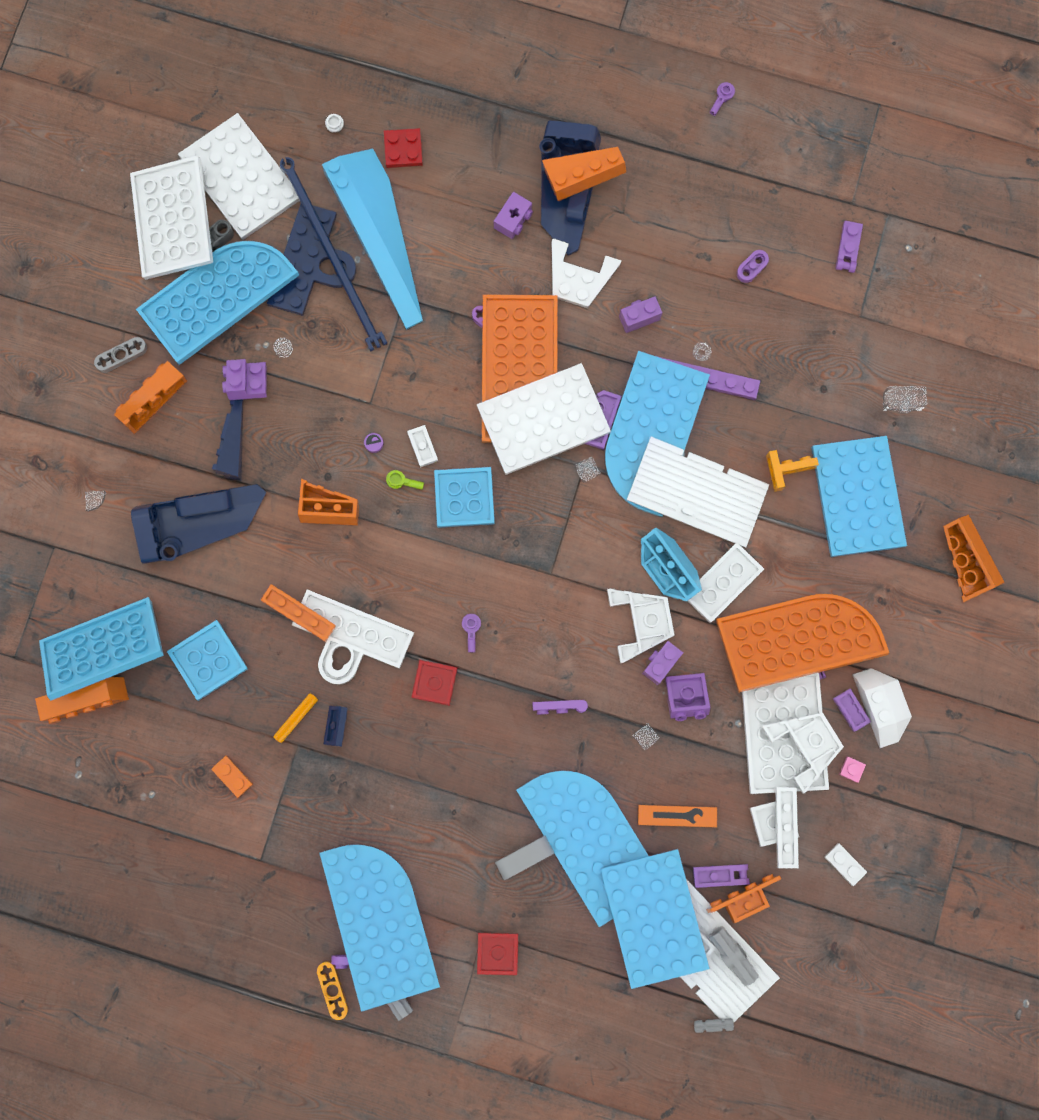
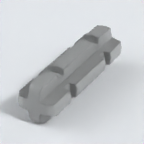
[694,1018,734,1033]

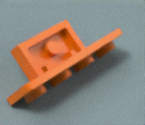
[706,874,781,923]

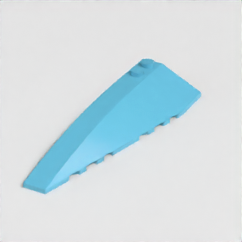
[322,149,423,330]

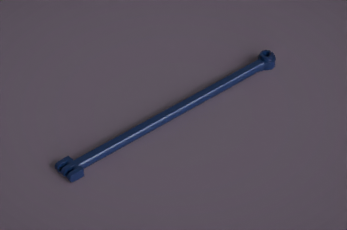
[280,157,387,352]

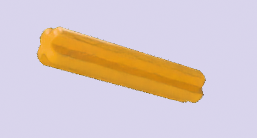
[273,693,318,743]

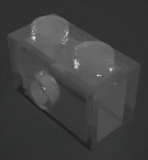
[883,386,927,413]

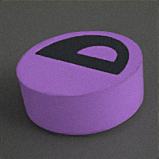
[364,433,384,453]

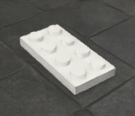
[688,542,764,623]

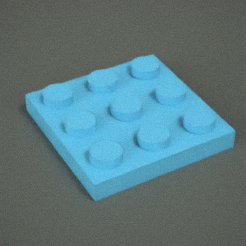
[434,467,495,528]
[167,620,248,701]

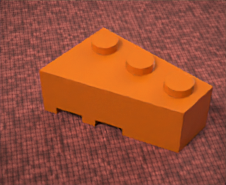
[298,479,359,525]

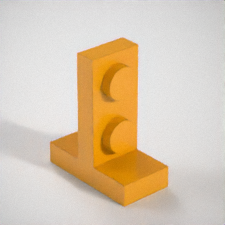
[766,450,819,492]

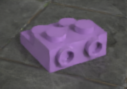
[222,359,267,400]
[665,673,710,721]

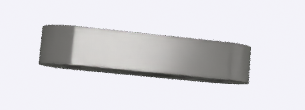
[94,337,147,373]

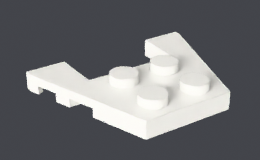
[552,239,621,309]
[607,589,674,664]
[762,713,844,793]

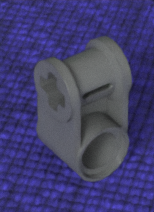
[209,220,234,252]

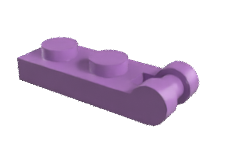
[835,221,863,273]
[532,700,588,715]
[693,864,750,888]

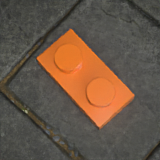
[211,756,253,798]

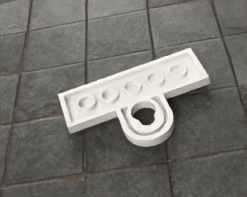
[292,590,414,685]

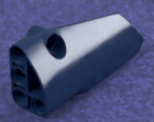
[539,121,601,256]
[131,484,266,564]

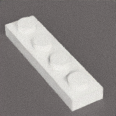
[775,787,799,868]

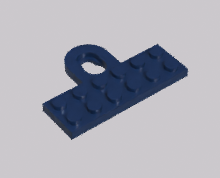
[267,204,356,316]

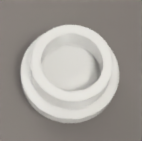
[325,114,344,132]

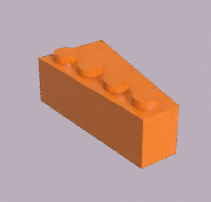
[542,147,626,201]
[35,677,129,724]

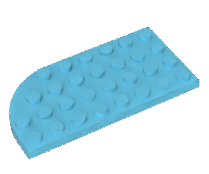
[136,241,299,365]
[605,351,710,517]
[516,771,648,927]
[320,845,440,1012]

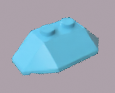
[641,528,702,601]

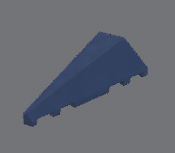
[212,399,243,481]

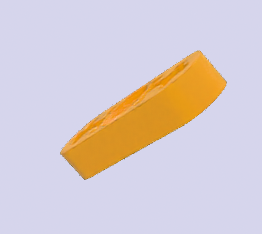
[317,961,348,1020]

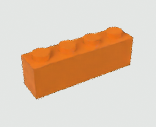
[114,361,187,434]
[943,514,1005,602]

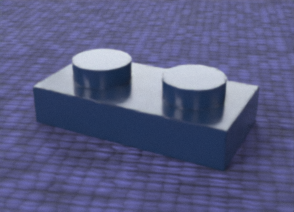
[323,706,348,747]

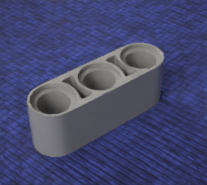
[495,835,554,880]

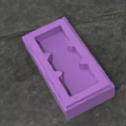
[833,689,871,732]

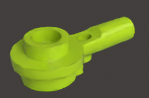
[386,470,424,490]

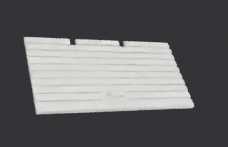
[627,437,769,548]
[681,879,780,1023]

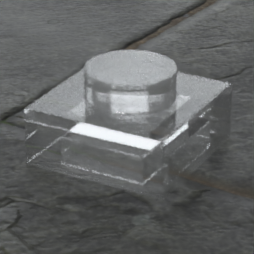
[575,457,600,482]

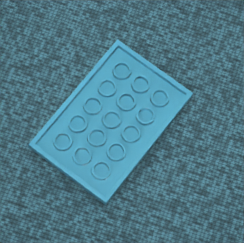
[811,436,907,557]
[39,597,164,701]
[601,849,710,989]

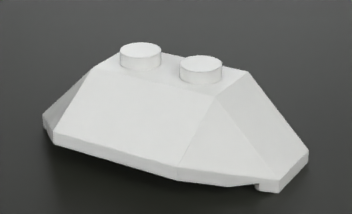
[853,668,912,748]

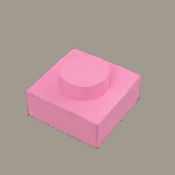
[839,757,866,783]

